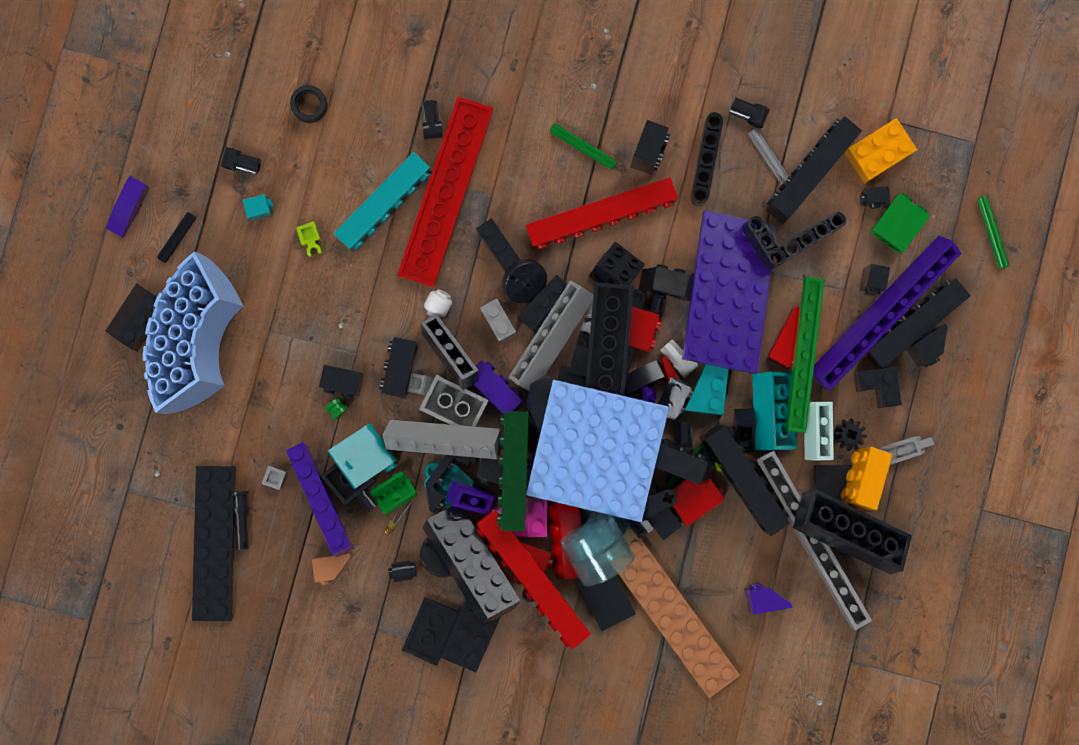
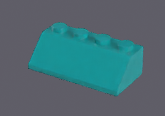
[752,372,797,450]

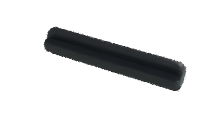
[157,212,196,263]

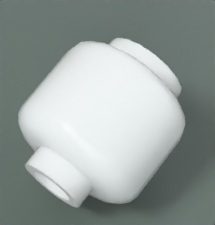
[424,289,452,317]

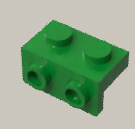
[370,471,419,516]

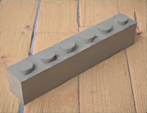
[508,280,593,391]
[383,420,501,459]

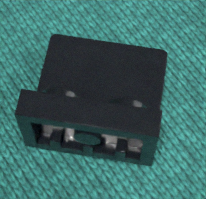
[589,242,645,285]

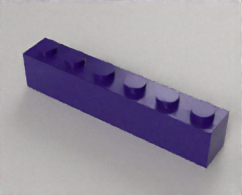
[286,442,354,557]

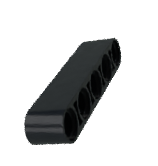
[690,112,723,206]

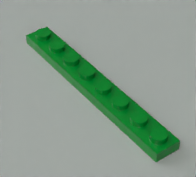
[785,277,825,433]

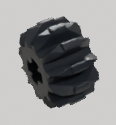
[833,418,867,451]

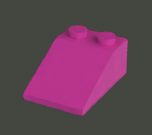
[489,497,547,537]

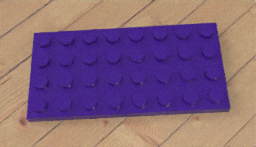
[682,210,777,374]

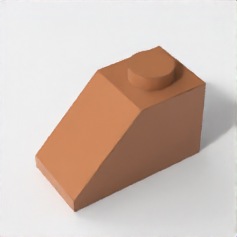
[312,553,353,585]

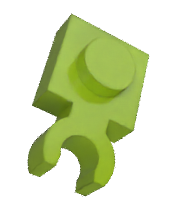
[296,221,322,258]

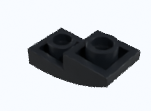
[625,360,666,395]

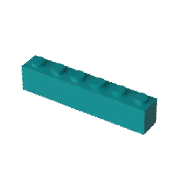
[333,152,431,252]

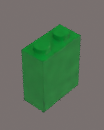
[869,193,931,255]

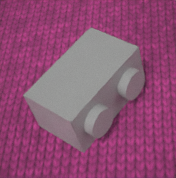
[480,299,516,343]

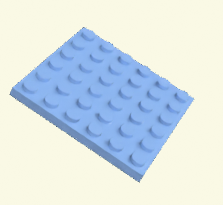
[526,379,669,522]

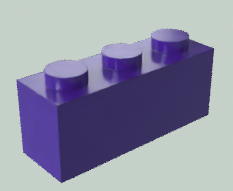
[474,360,523,416]

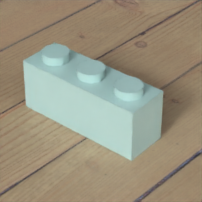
[804,402,834,460]

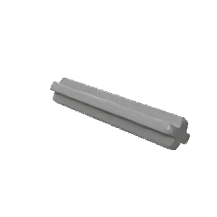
[748,128,789,185]

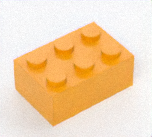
[844,118,917,184]
[841,447,893,511]

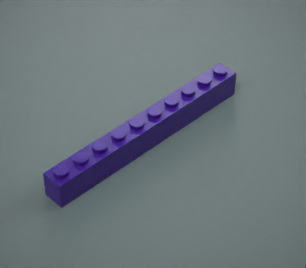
[813,236,962,391]

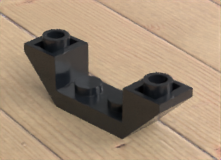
[425,455,479,514]

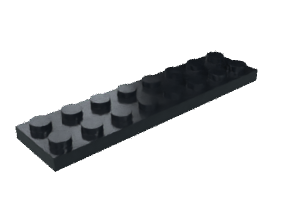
[192,466,236,621]

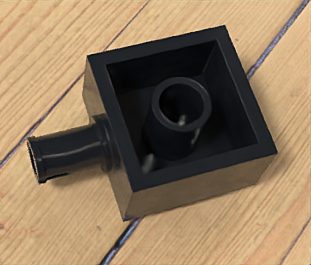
[321,463,378,512]

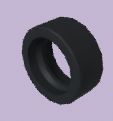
[290,85,328,123]

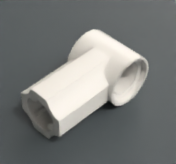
[660,339,698,379]

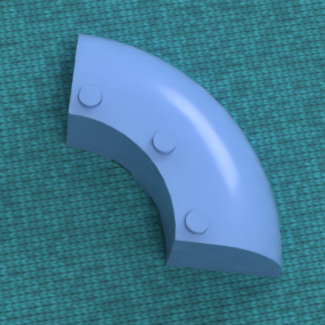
[143,251,244,414]

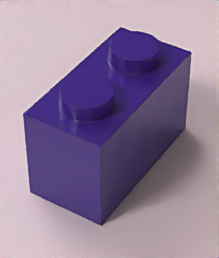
[446,480,494,515]

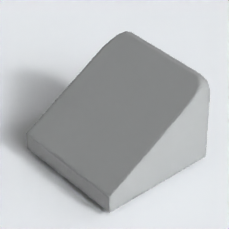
[407,373,434,396]

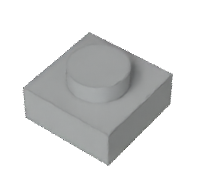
[262,466,287,490]

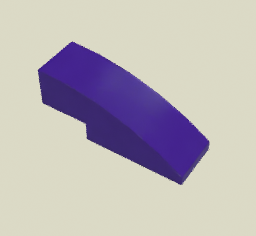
[106,176,150,238]

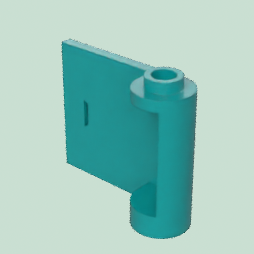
[327,423,398,489]

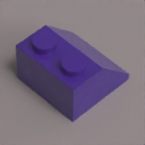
[744,583,793,614]

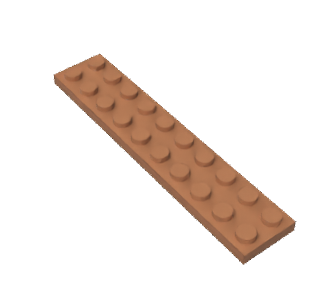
[594,527,740,698]

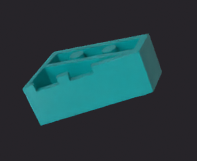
[684,364,728,416]

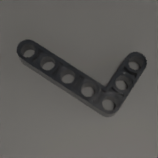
[742,212,846,270]

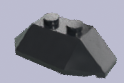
[527,375,553,435]

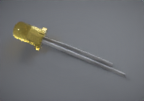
[385,498,415,534]

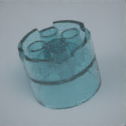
[561,514,635,586]

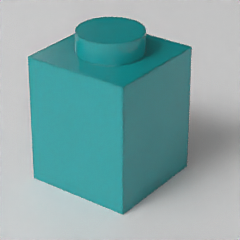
[243,194,274,221]

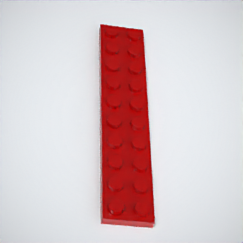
[397,96,494,288]

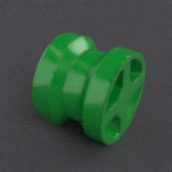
[324,397,348,421]

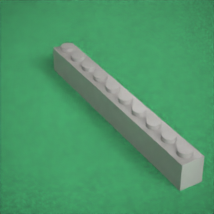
[754,450,872,630]

